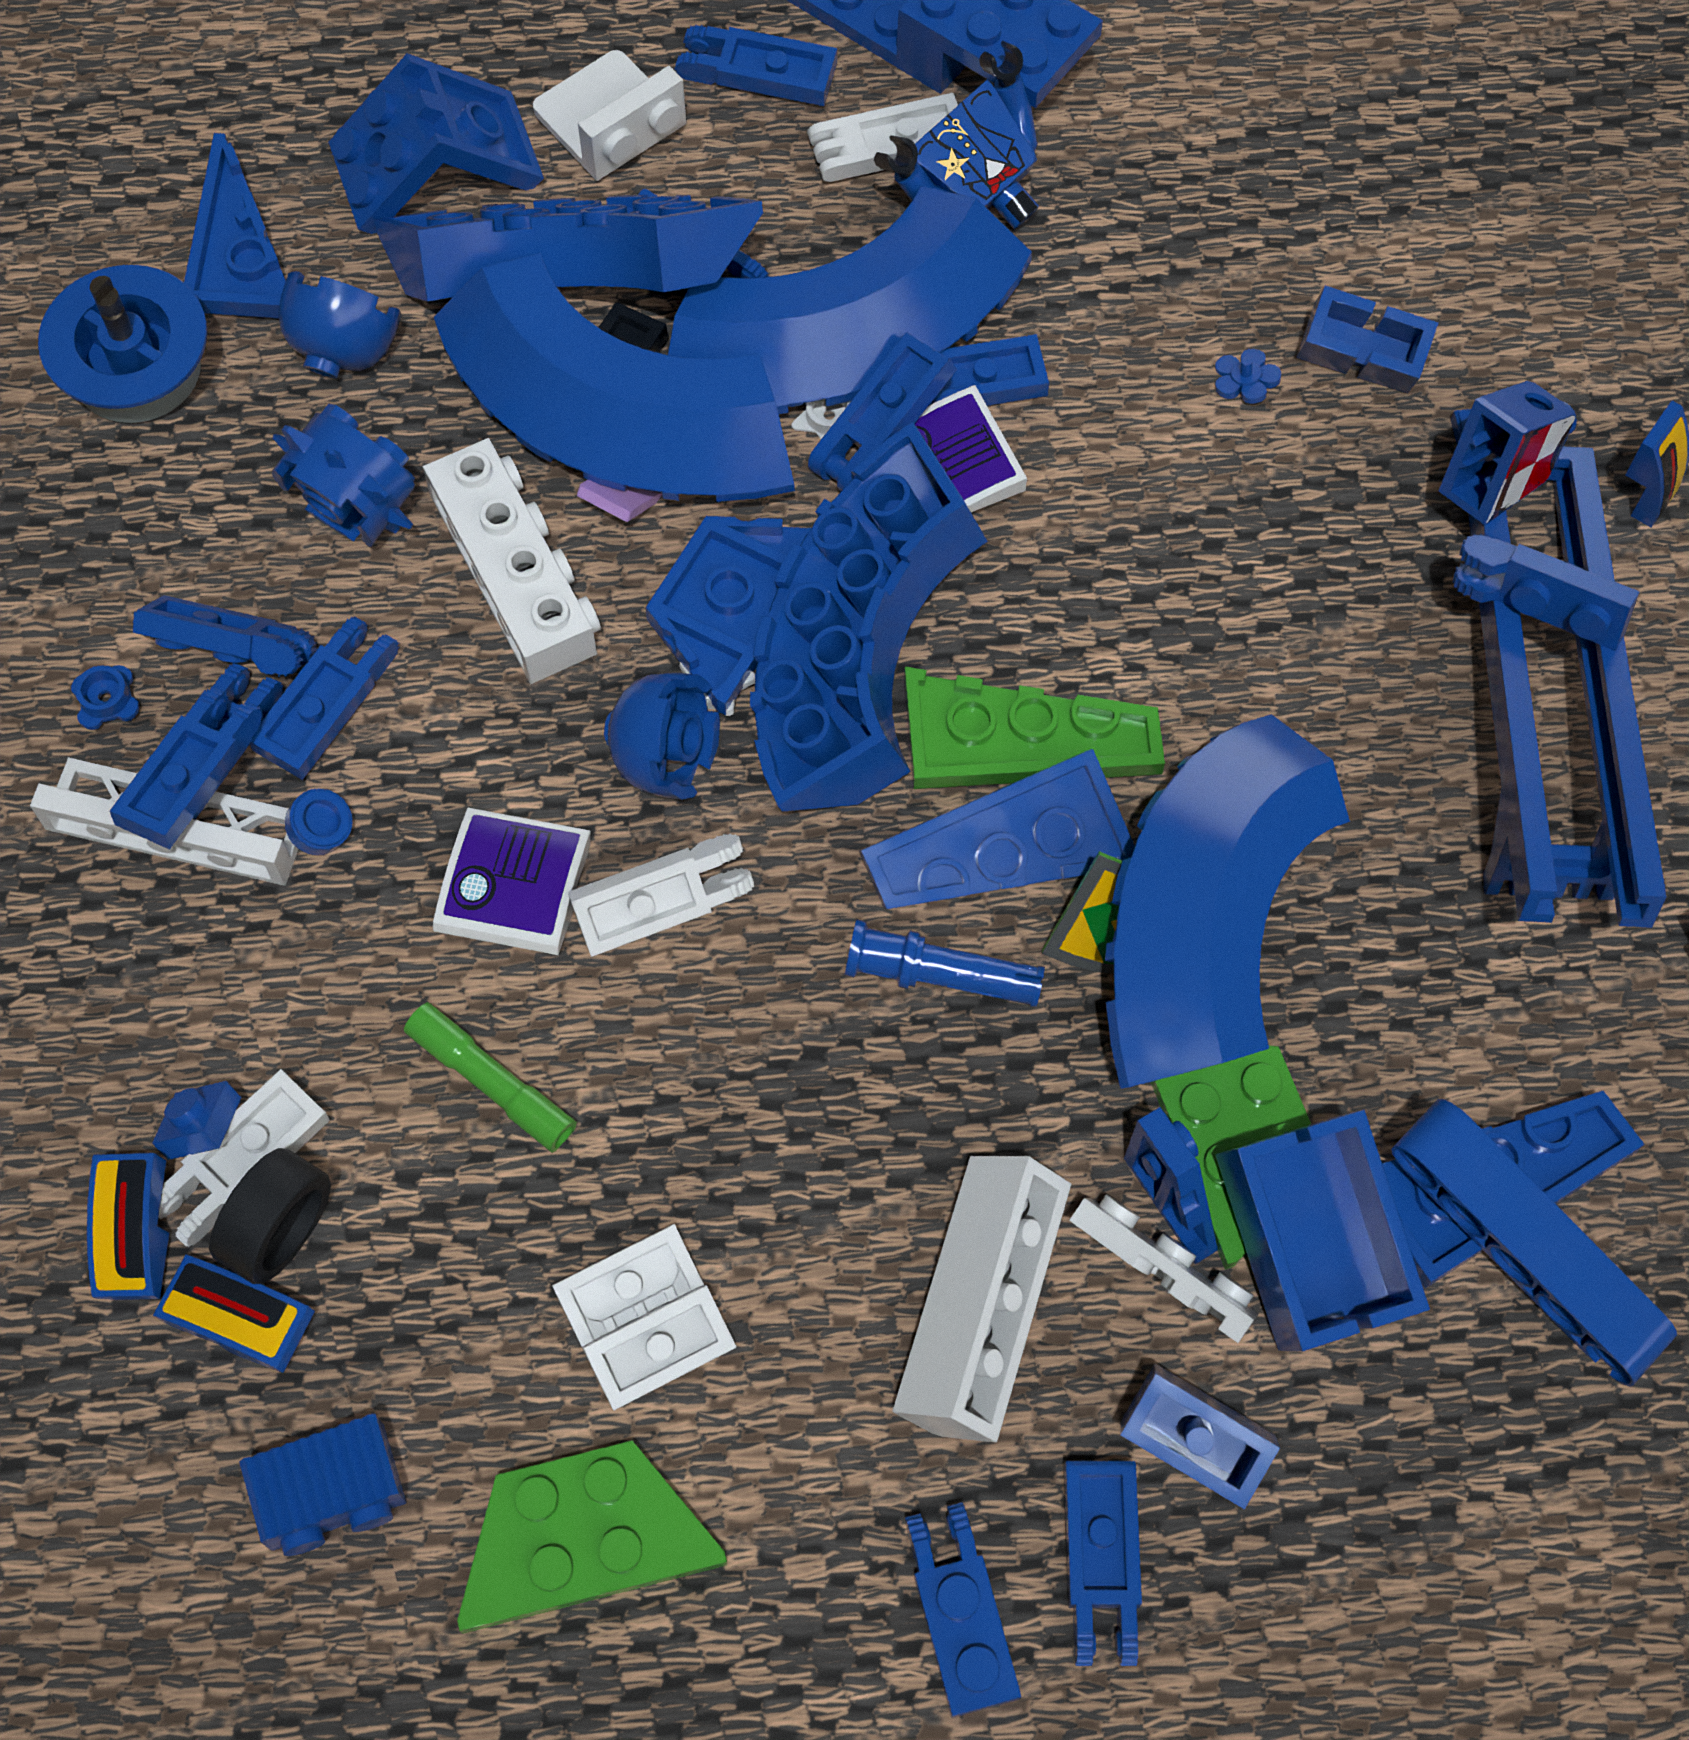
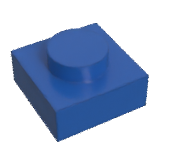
[152,1081,242,1160]

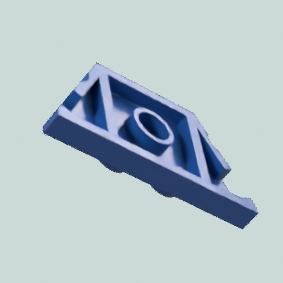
[646,516,811,715]

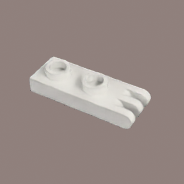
[807,93,958,182]

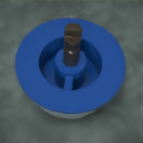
[38,265,207,423]

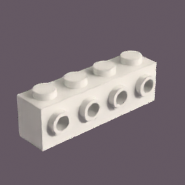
[423,438,601,684]
[892,1156,1071,1443]

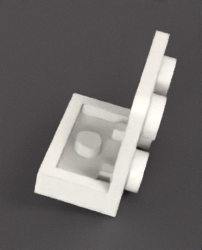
[533,50,686,181]

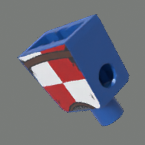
[1439,381,1577,525]

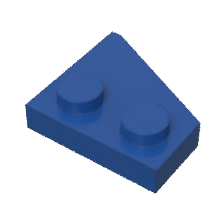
[1124,1107,1218,1265]

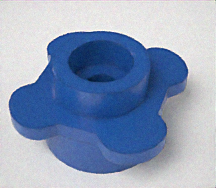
[71,665,140,730]

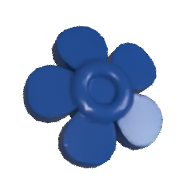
[1215,349,1281,404]

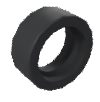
[209,1148,331,1284]

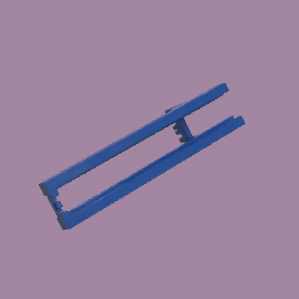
[1468,446,1667,928]

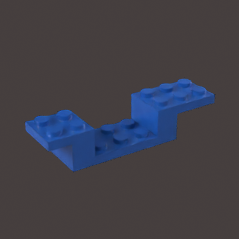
[787,0,1103,108]

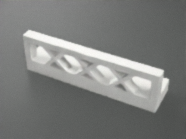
[30,757,298,886]

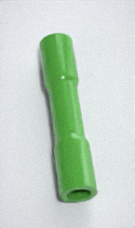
[404,1002,577,1153]

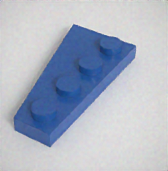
[859,749,1135,909]
[1382,1091,1644,1289]

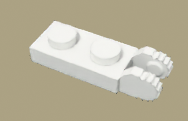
[567,833,754,957]
[158,1069,330,1247]

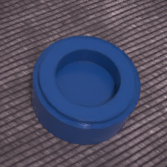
[285,789,353,855]

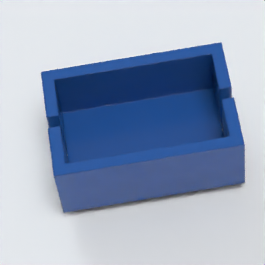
[1215,1110,1430,1352]

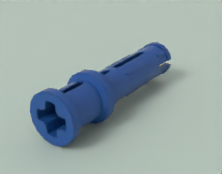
[845,919,1045,1008]

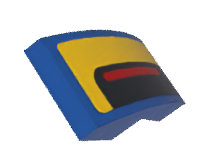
[1625,401,1689,528]
[87,1153,169,1300]
[153,1254,315,1373]

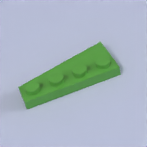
[904,667,1165,789]

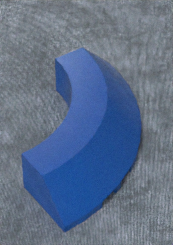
[668,186,1032,414]
[374,195,763,301]
[434,253,795,502]
[750,421,988,812]
[1105,714,1350,1089]

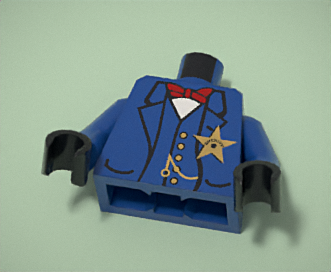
[874,41,1040,230]

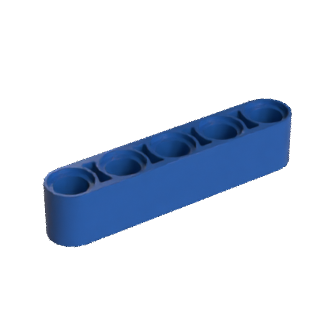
[1391,1099,1677,1387]

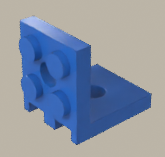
[328,53,544,234]

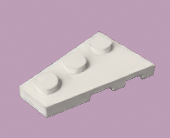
[1069,1194,1259,1343]

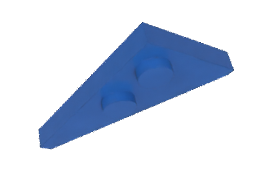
[184,133,286,318]

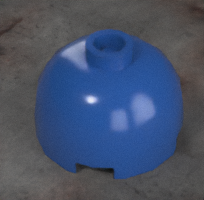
[278,271,402,379]
[604,672,720,800]

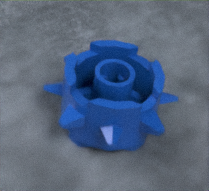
[272,403,415,547]

